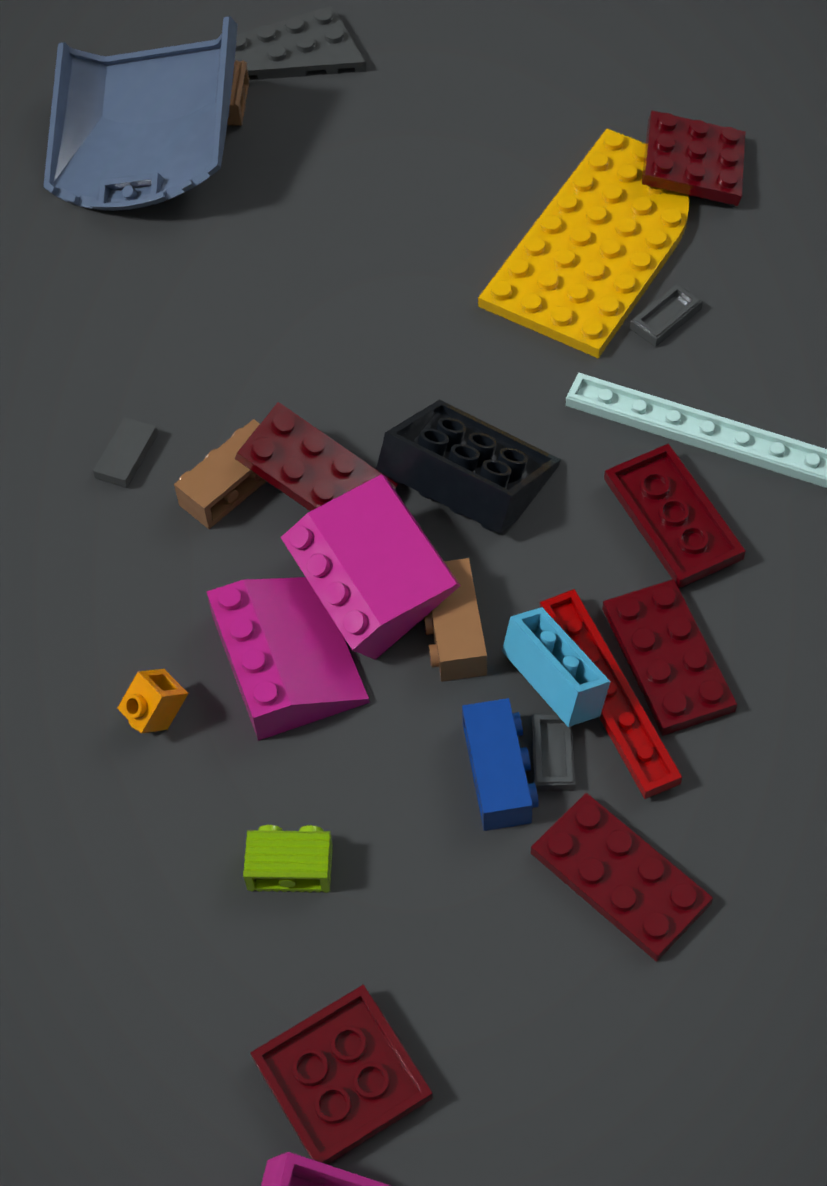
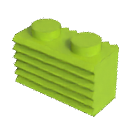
[243,825,333,893]

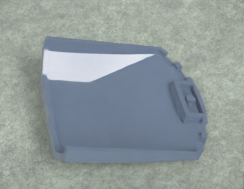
[43,16,238,211]

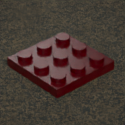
[642,110,745,206]
[250,984,433,1165]

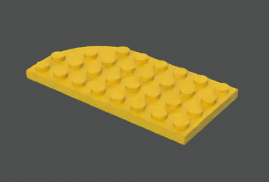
[478,128,689,358]

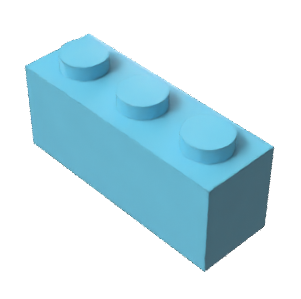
[502,607,611,727]

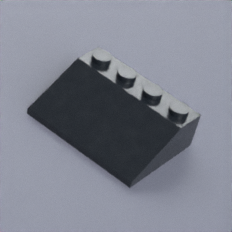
[376,399,561,533]

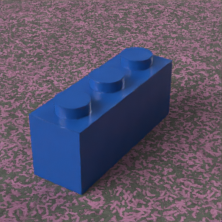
[462,698,539,831]

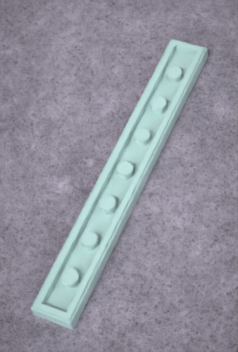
[565,372,827,488]

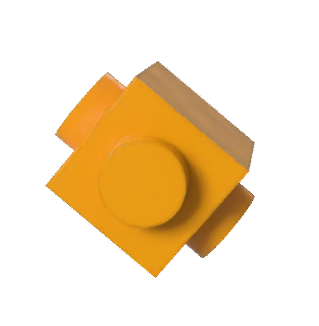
[117,669,189,734]

